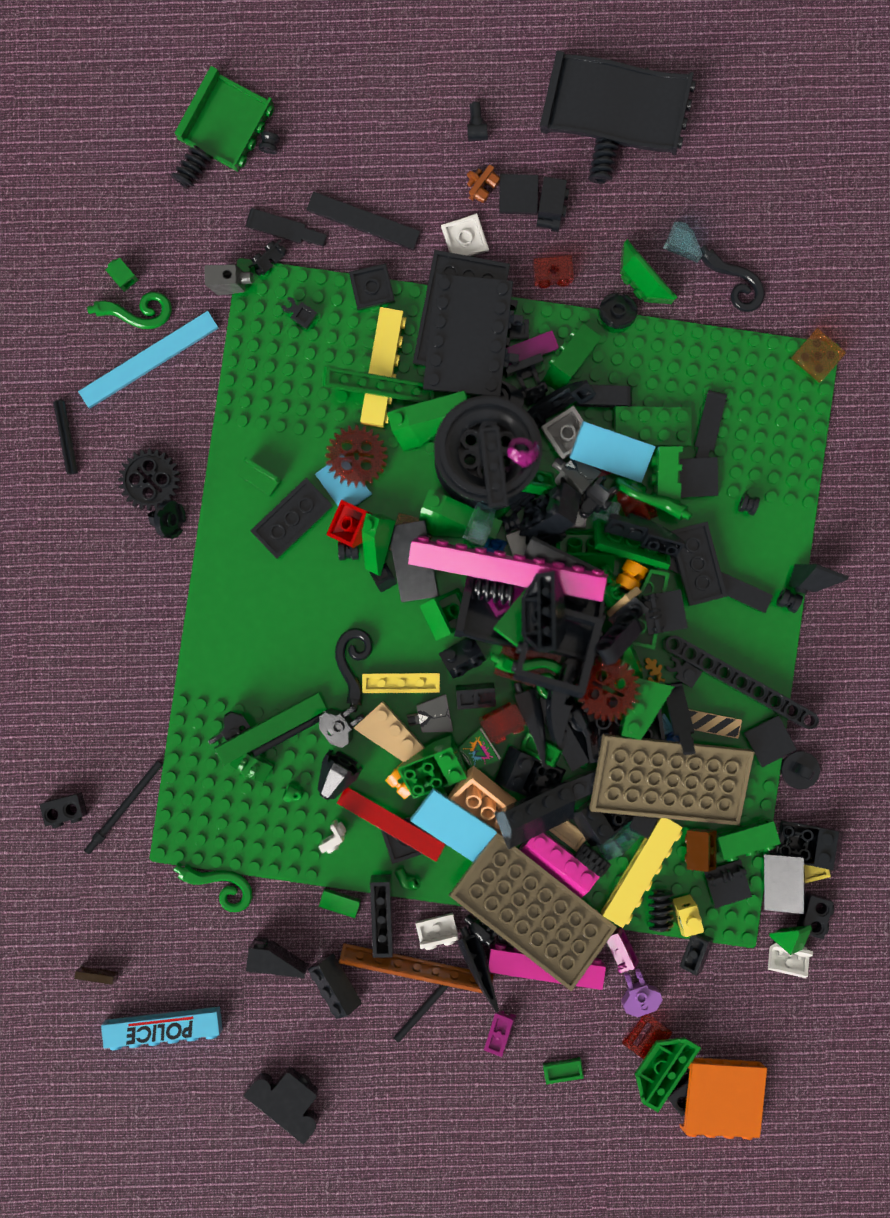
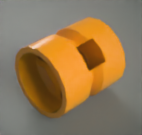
[616,559,649,592]
[385,762,410,799]

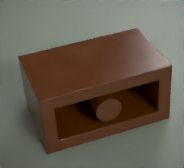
[685,828,717,872]

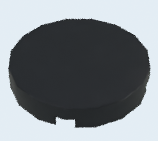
[599,293,637,329]

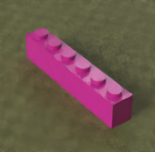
[488,943,606,990]

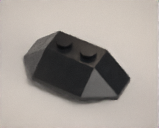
[521,571,566,653]

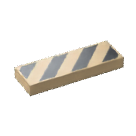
[689,709,742,739]

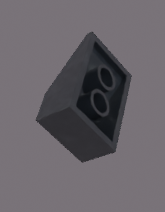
[246,937,309,978]

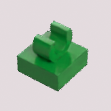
[603,580,626,607]

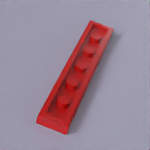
[337,787,446,862]

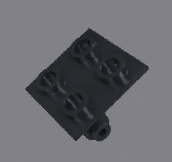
[643,589,688,635]
[704,860,752,908]

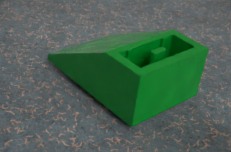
[397,735,467,799]

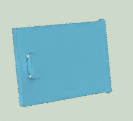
[315,454,372,506]

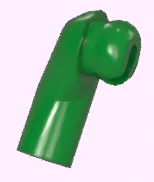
[394,868,421,890]

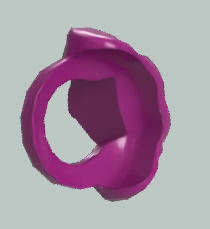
[507,438,539,467]

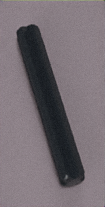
[53,400,78,475]

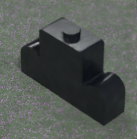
[243,1067,318,1145]

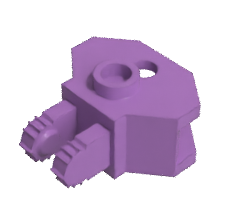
[621,968,663,1017]

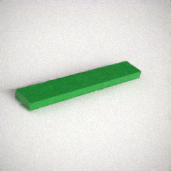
[322,366,435,403]
[214,692,327,766]

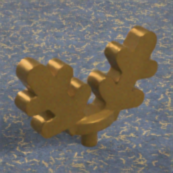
[645,658,665,683]

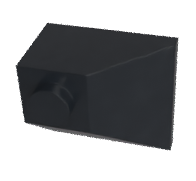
[789,564,849,595]

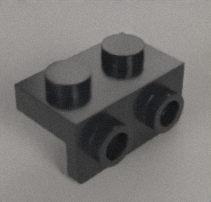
[439,638,486,679]

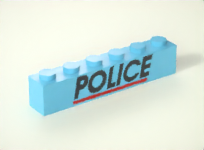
[101,1007,223,1050]

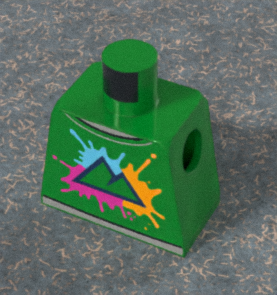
[458,726,502,769]

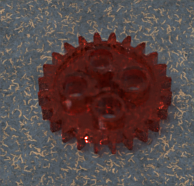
[325,425,388,488]
[576,659,641,722]

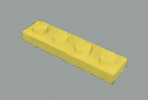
[362,673,440,693]

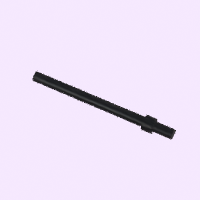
[84,760,163,855]

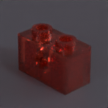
[532,255,574,288]

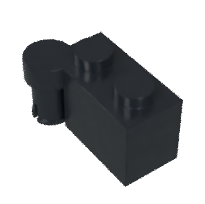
[536,177,569,232]

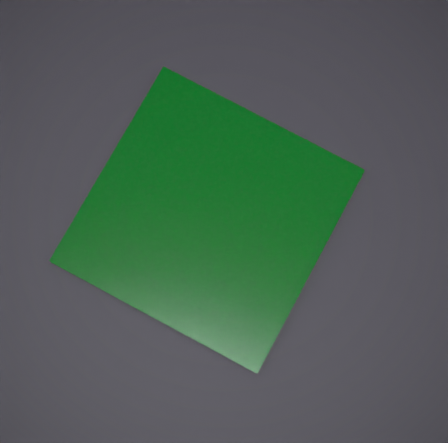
[150,258,839,948]

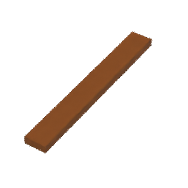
[339,943,494,993]

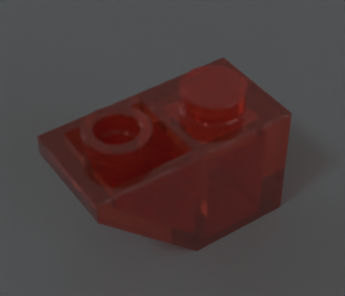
[616,490,658,520]

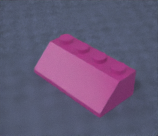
[519,832,600,898]

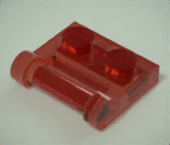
[622,1014,673,1059]

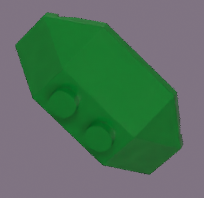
[620,239,677,304]
[635,1037,701,1112]

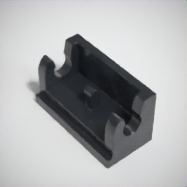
[456,682,496,710]

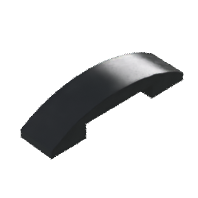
[527,380,597,429]

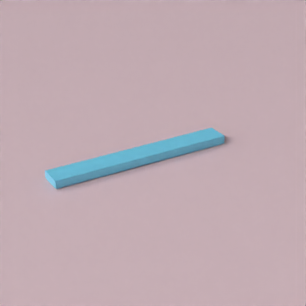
[78,311,219,408]

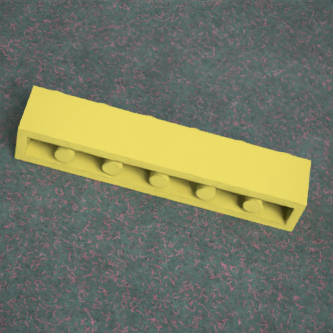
[360,307,407,428]
[601,818,683,928]

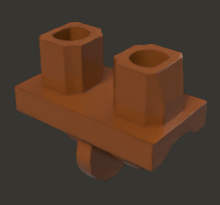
[467,164,500,203]

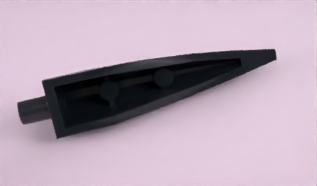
[514,682,546,767]
[457,926,499,1012]

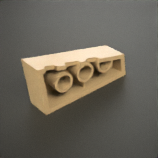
[353,701,425,762]

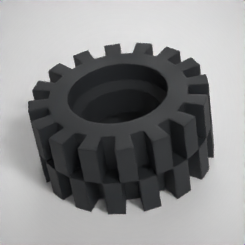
[574,843,611,877]

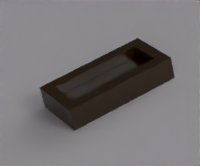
[74,966,118,985]

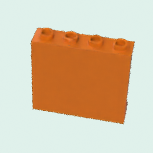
[679,1058,767,1140]

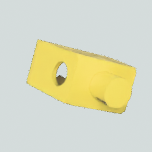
[673,894,704,937]

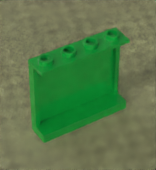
[174,66,275,172]

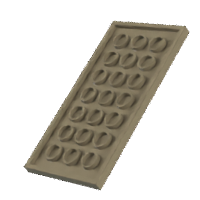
[589,734,754,825]
[449,833,617,992]

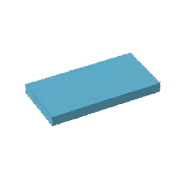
[569,421,656,483]
[410,788,497,862]

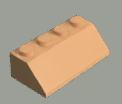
[448,766,517,837]

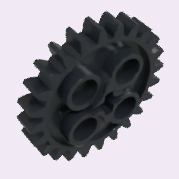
[118,448,182,511]

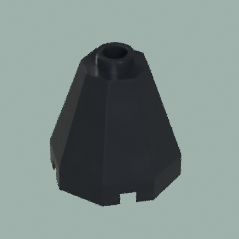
[317,749,363,800]

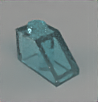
[663,222,702,263]
[462,502,496,547]
[597,821,641,861]

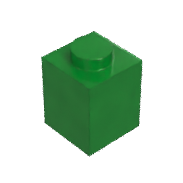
[105,258,139,292]

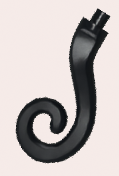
[699,245,765,312]
[335,628,373,712]

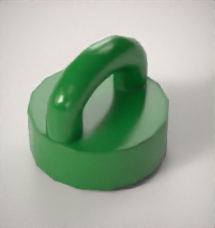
[282,782,303,803]

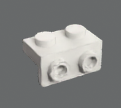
[318,819,347,853]
[415,913,458,950]
[768,943,813,978]

